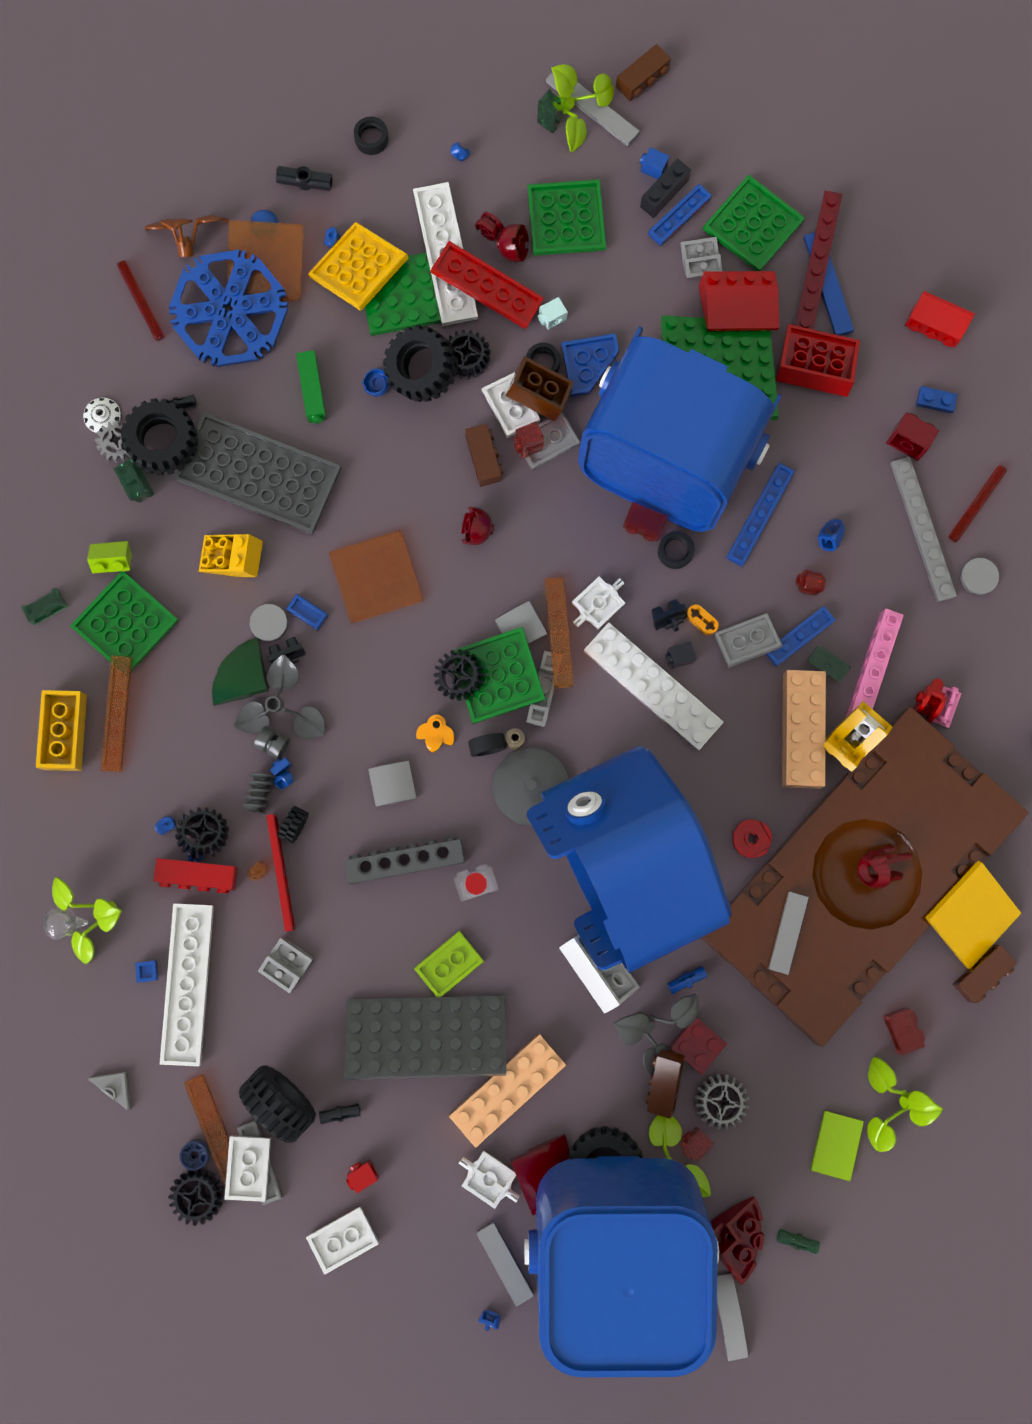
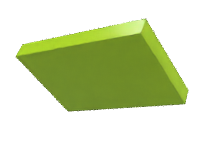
[414,931,484,998]
[810,1110,864,1181]

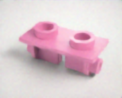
[932,686,962,728]

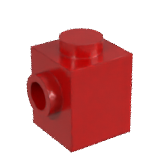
[346,1159,379,1194]

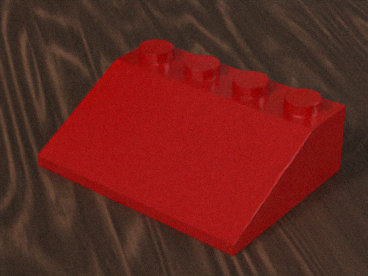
[698,271,779,331]
[775,324,860,397]

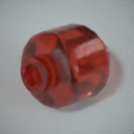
[796,569,826,596]

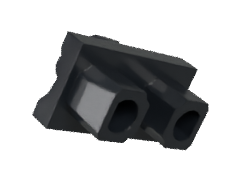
[652,599,687,632]
[268,637,306,664]

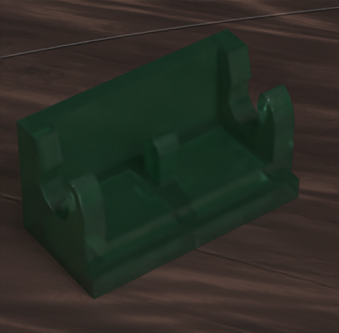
[537,89,561,133]
[113,459,155,502]
[21,588,68,625]
[808,645,851,683]

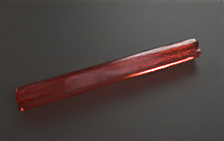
[117,260,164,341]
[949,465,1007,542]

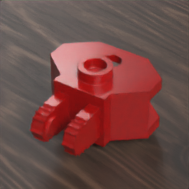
[913,678,947,723]

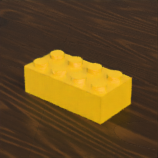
[36,690,87,771]

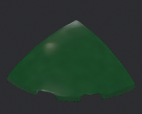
[212,638,269,706]

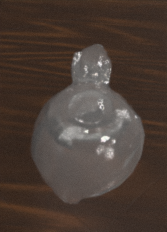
[43,907,89,940]

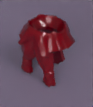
[858,845,912,889]

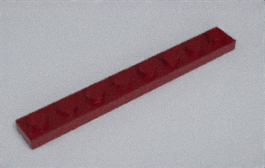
[795,190,843,329]

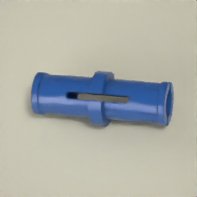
[667,966,707,995]

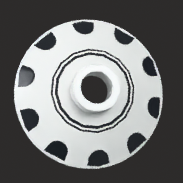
[83,398,121,433]

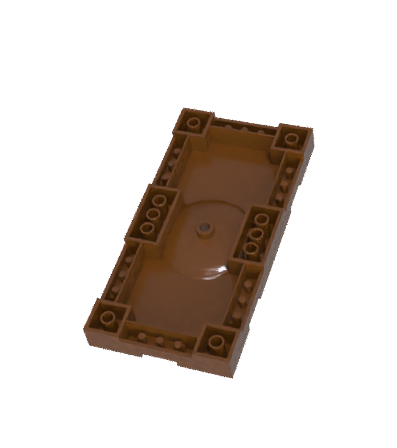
[701,707,1029,1047]

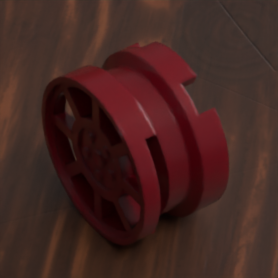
[475,212,504,241]

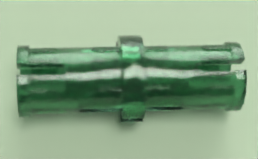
[777,1229,820,1255]

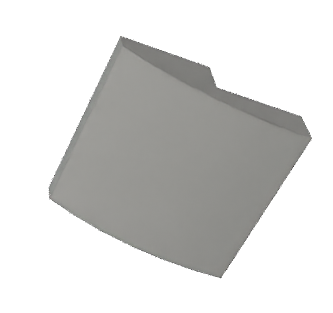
[680,237,723,279]
[495,601,547,644]
[368,761,416,807]
[258,936,314,994]

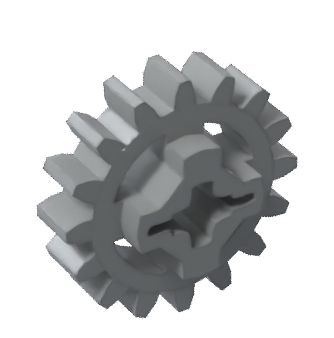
[95,421,130,463]

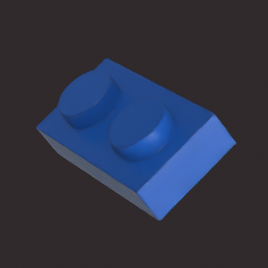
[916,386,957,414]

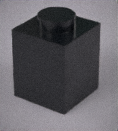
[665,641,696,669]

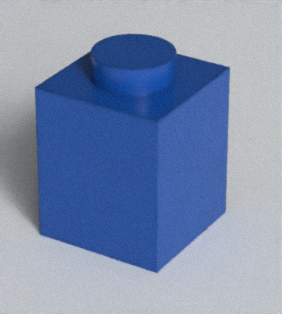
[640,147,669,179]

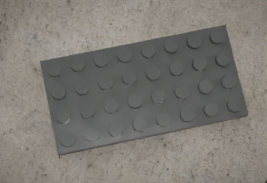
[173,412,342,535]
[344,995,506,1080]

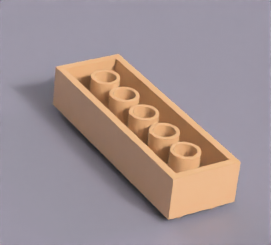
[782,670,826,789]
[449,1033,566,1148]

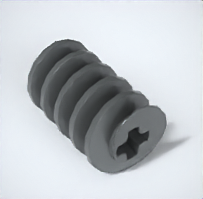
[243,772,275,814]

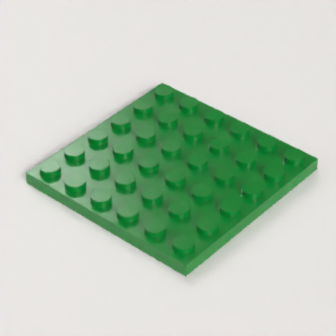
[660,315,779,420]

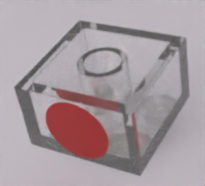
[453,864,499,902]

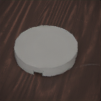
[960,558,999,596]
[249,604,288,642]

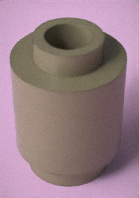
[505,728,525,750]

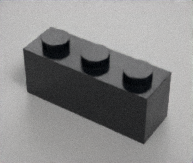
[640,158,691,218]

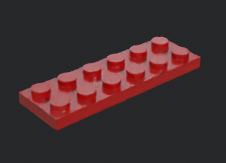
[430,241,544,330]

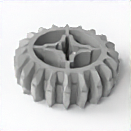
[695,1074,749,1130]

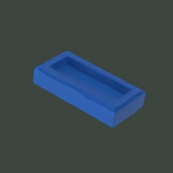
[286,594,329,631]

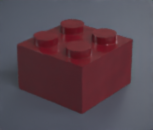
[886,412,939,461]
[669,1017,727,1075]

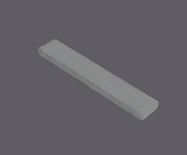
[546,72,640,147]

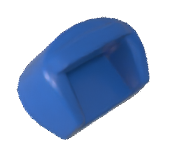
[450,142,470,161]
[324,227,340,248]
[273,771,293,790]
[155,816,176,835]
[478,1310,500,1331]

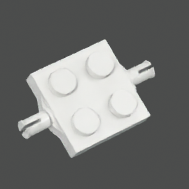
[572,576,625,630]
[459,1150,520,1209]

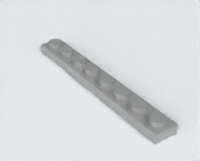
[891,457,957,603]

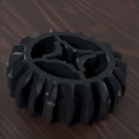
[449,329,491,380]
[434,649,486,701]
[175,807,229,859]
[168,1169,224,1226]

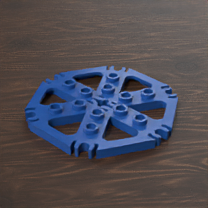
[168,250,289,367]

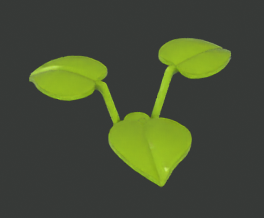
[551,64,614,152]
[52,876,122,965]
[867,1056,943,1152]
[648,1115,711,1197]

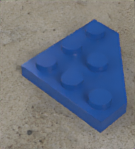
[561,333,619,397]

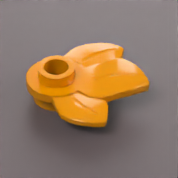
[416,714,454,752]

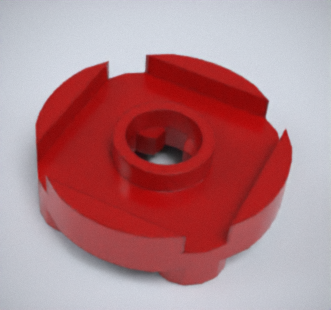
[732,819,772,858]

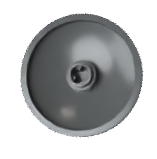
[492,748,568,826]

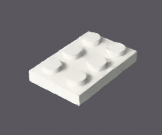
[482,372,540,438]
[224,1135,271,1202]
[306,1206,379,1275]

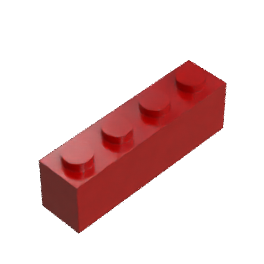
[153,858,238,894]

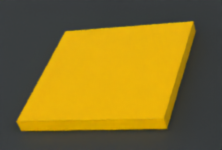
[308,222,409,311]
[925,861,1021,969]

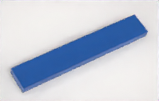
[803,233,854,336]
[726,462,795,567]

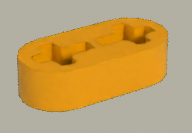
[686,604,719,635]

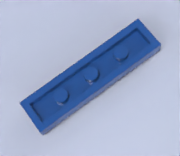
[648,184,712,246]
[766,606,836,667]

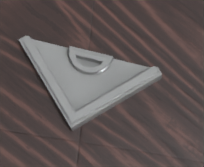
[88,1071,131,1110]

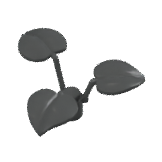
[234,655,326,739]
[614,994,699,1075]

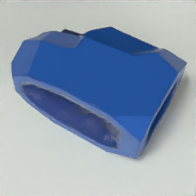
[818,519,845,552]

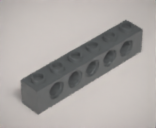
[345,836,465,884]

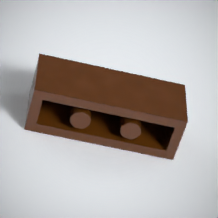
[616,44,671,101]
[465,424,504,487]
[952,945,1017,1003]
[646,1049,685,1119]

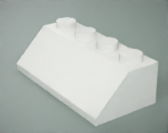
[559,926,640,1014]

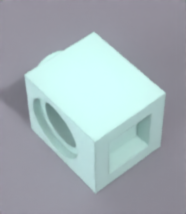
[538,297,568,330]

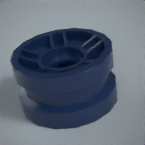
[180,1139,211,1170]

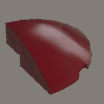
[510,1134,569,1216]
[711,1196,764,1285]

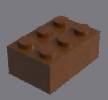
[505,356,574,421]

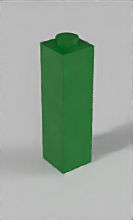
[296,350,327,424]

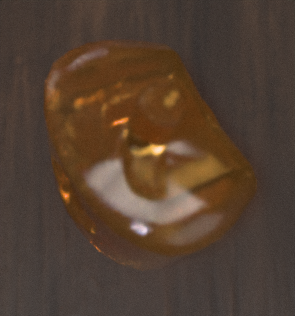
[248,861,268,881]

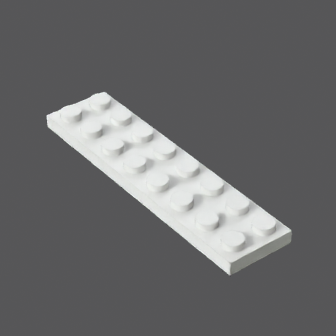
[413,182,478,326]
[583,622,724,751]
[160,904,214,1066]

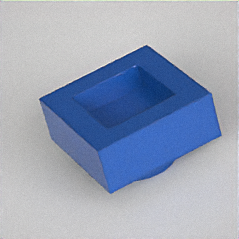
[270,758,293,777]
[135,960,158,983]

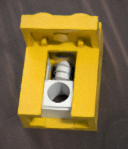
[822,701,892,772]

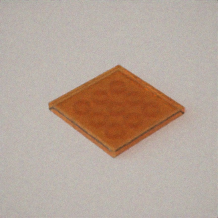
[227,220,304,301]
[329,530,423,624]

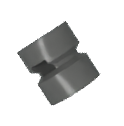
[254,726,290,760]

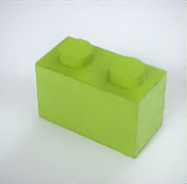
[87,541,132,574]

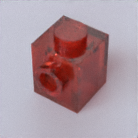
[681,1127,714,1162]

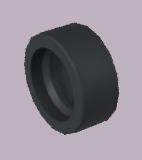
[354,116,389,155]
[526,343,560,373]
[658,531,695,569]
[468,733,507,757]

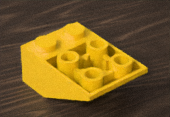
[199,534,263,577]

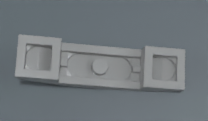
[526,651,563,727]
[717,1273,748,1361]

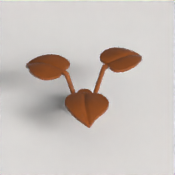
[145,215,229,257]

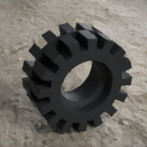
[278,806,309,844]

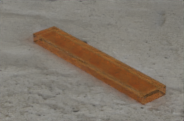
[545,577,574,688]
[101,655,132,772]
[184,1074,229,1187]

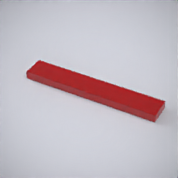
[266,814,296,932]

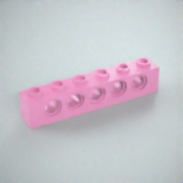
[845,608,904,718]

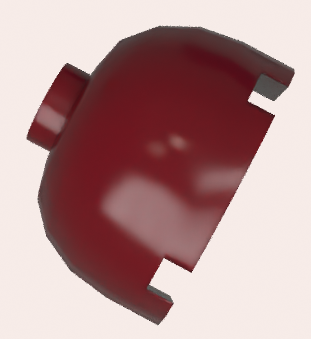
[496,224,529,262]
[461,507,494,545]

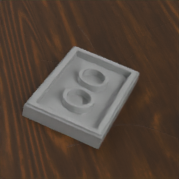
[514,412,581,471]
[714,613,782,668]

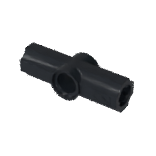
[276,166,333,191]

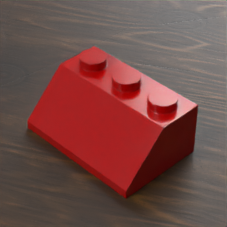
[905,291,975,348]

